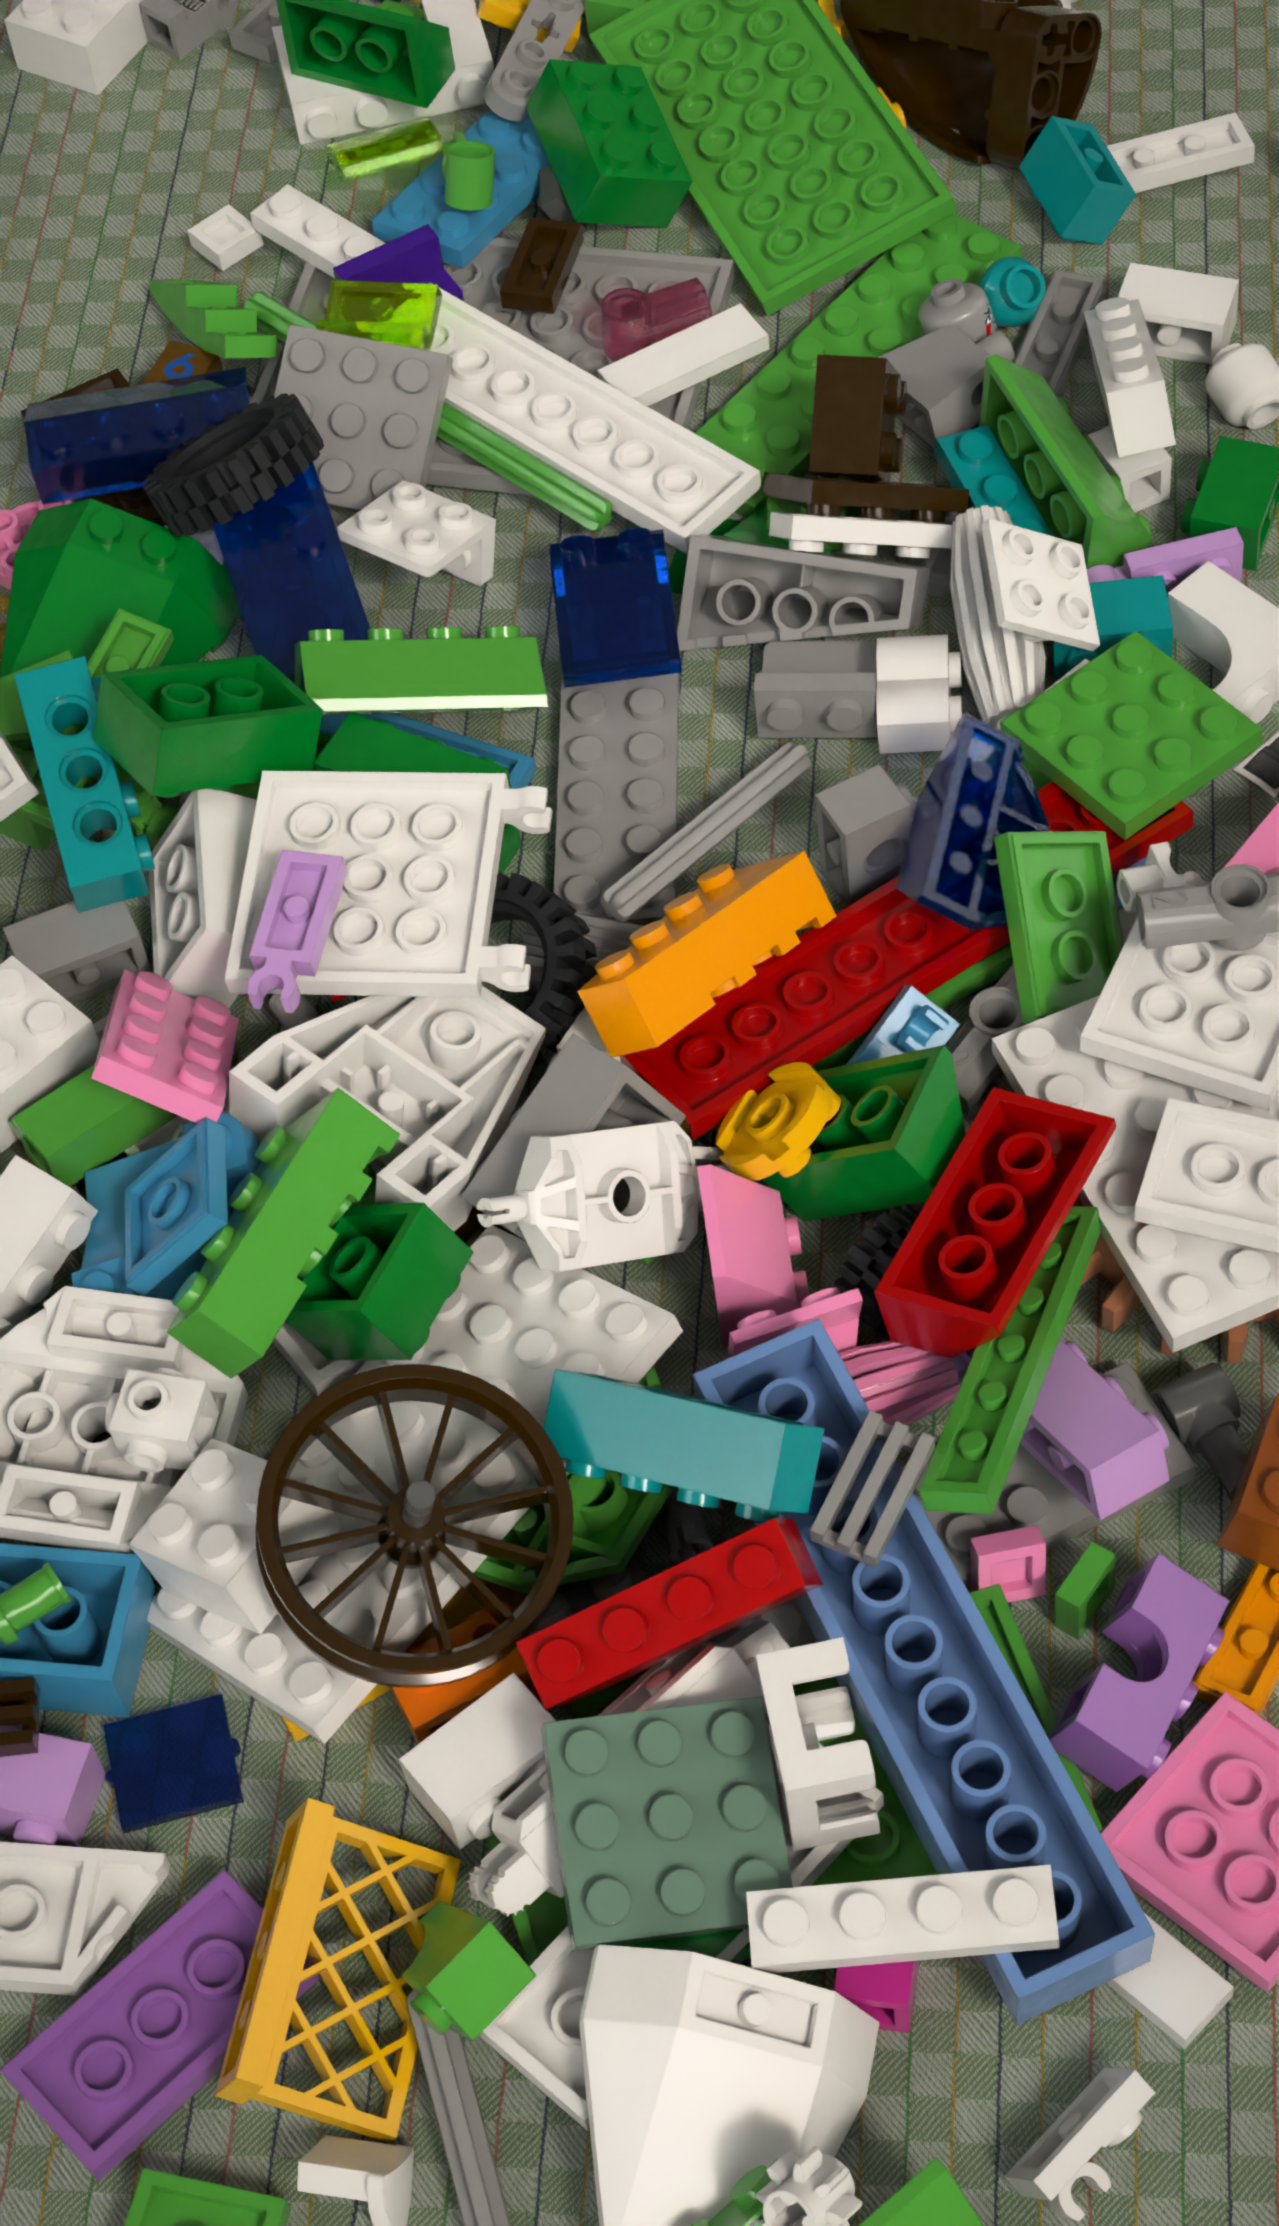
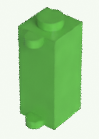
[8,1064,178,1187]

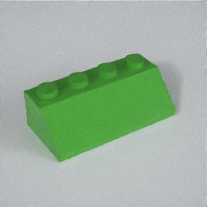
[979,354,1152,569]
[294,626,547,715]

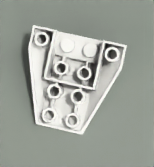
[579,1944,880,2226]

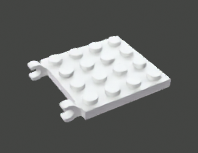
[225,771,552,998]

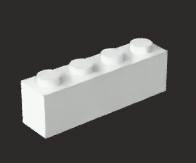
[1084,297,1176,458]

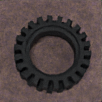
[143,393,324,537]
[491,871,598,1067]

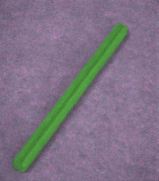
[243,291,613,532]

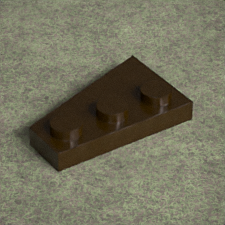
[763,472,969,522]

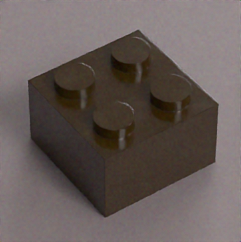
[809,355,907,483]

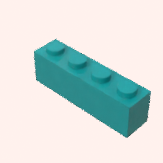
[543,1369,825,1522]

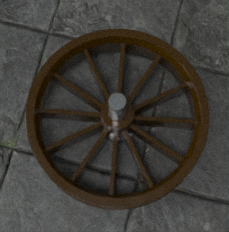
[255,1364,574,1688]

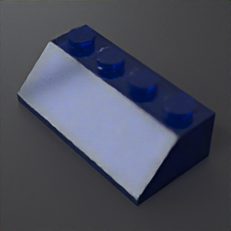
[24,367,252,504]

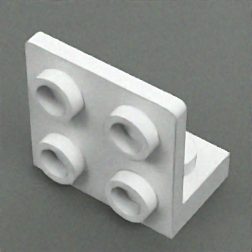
[337,480,496,586]

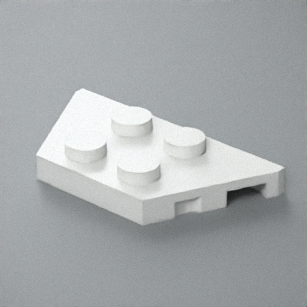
[0,1841,170,1996]

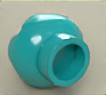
[979,257,1046,327]

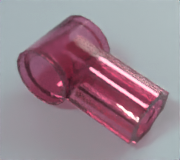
[601,277,712,361]

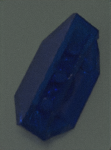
[896,712,1049,930]

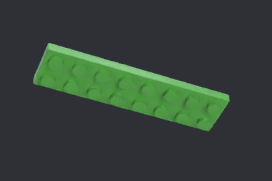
[695,213,1022,518]

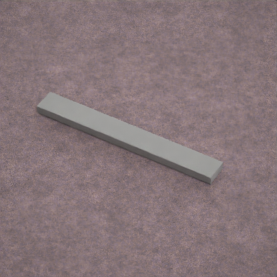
[922,270,1107,600]

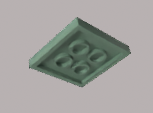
[541,1696,793,1952]

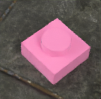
[970,1525,1046,1603]

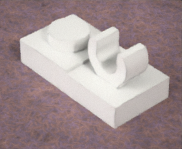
[1004,2067,1155,2221]

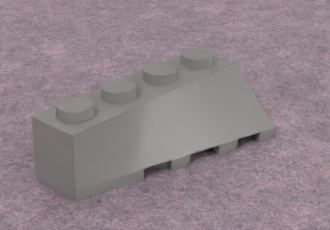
[676,534,931,651]

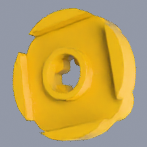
[716,1062,841,1181]

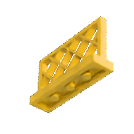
[215,1797,461,2143]

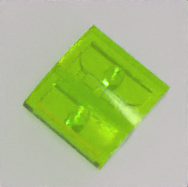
[326,118,443,182]
[316,280,442,351]

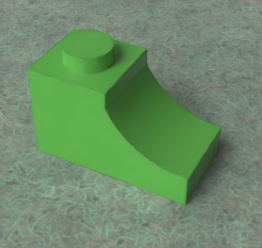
[401,1901,537,2041]

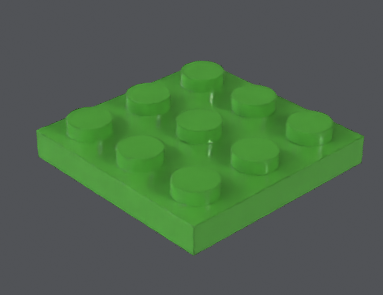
[1000,631,1263,840]

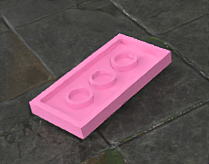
[91,969,239,1124]

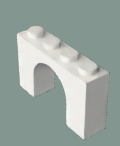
[272,0,494,145]
[1044,561,1279,724]

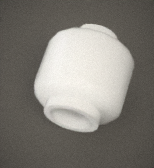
[1205,343,1279,429]

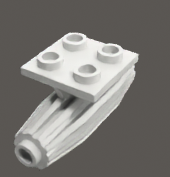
[950,505,1100,733]

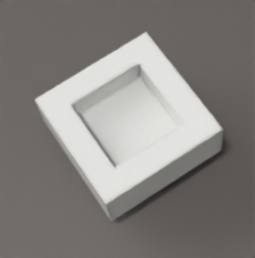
[187,204,264,271]

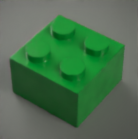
[286,1202,473,1360]

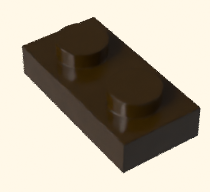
[500,218,584,314]

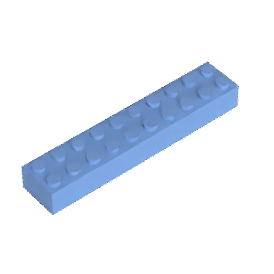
[693,1319,1155,2025]

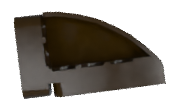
[840,0,1102,170]

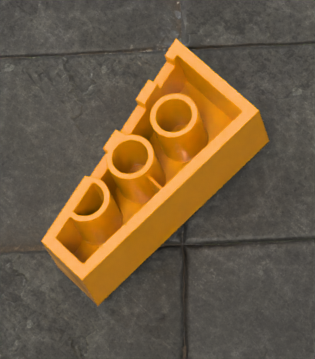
[577,850,837,1057]

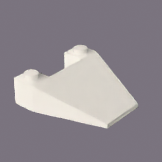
[229,986,546,1232]

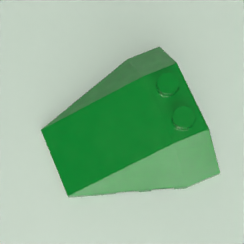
[0,499,248,678]

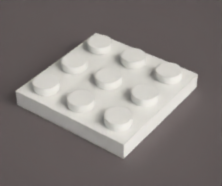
[1080,917,1279,1111]

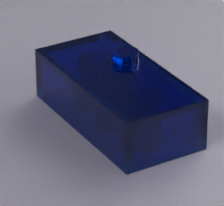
[211,461,371,685]

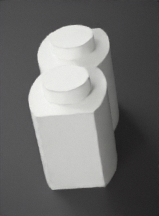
[876,634,963,754]

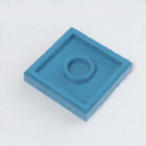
[125,1117,228,1296]

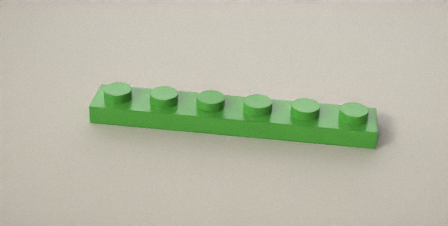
[919,1206,1102,1514]

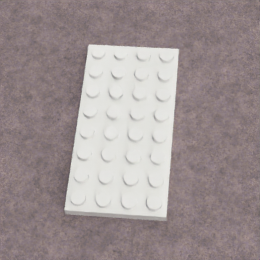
[147,1226,683,1744]

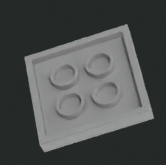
[274,324,453,512]

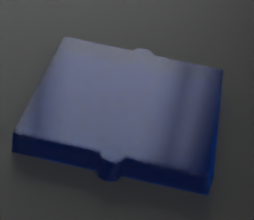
[103,1694,244,1833]

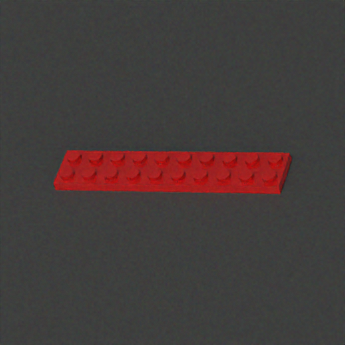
[620,781,1193,1141]

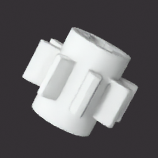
[756,2146,862,2226]

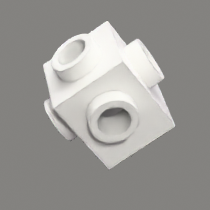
[105,1368,220,1472]

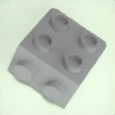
[754,641,877,738]

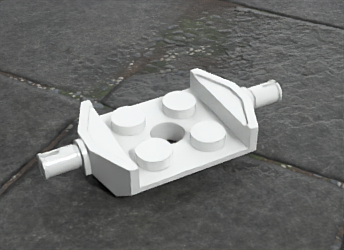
[477,1120,733,1272]

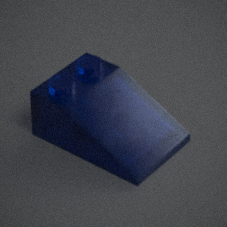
[549,527,682,688]

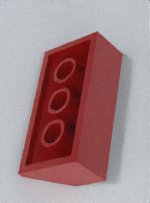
[874,1087,1116,1358]

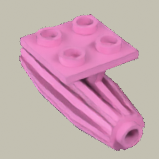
[727,1287,961,1426]

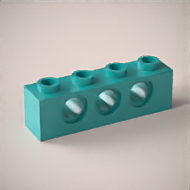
[14,656,156,913]

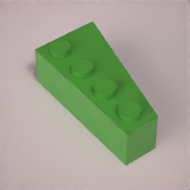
[166,1088,401,1379]

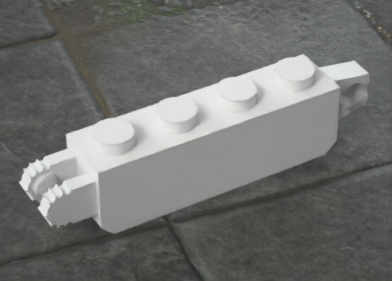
[466,1619,790,1917]

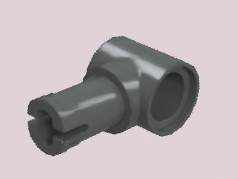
[1150,1362,1249,1500]

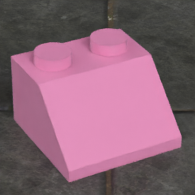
[697,1164,809,1348]

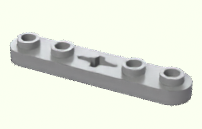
[484,0,585,121]

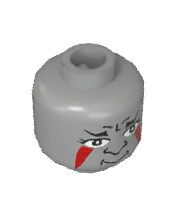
[918,279,998,343]

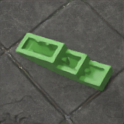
[149,280,277,358]

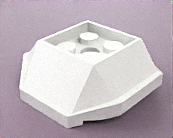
[0,1286,249,1554]

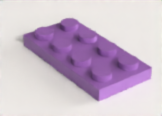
[0,1870,321,2182]

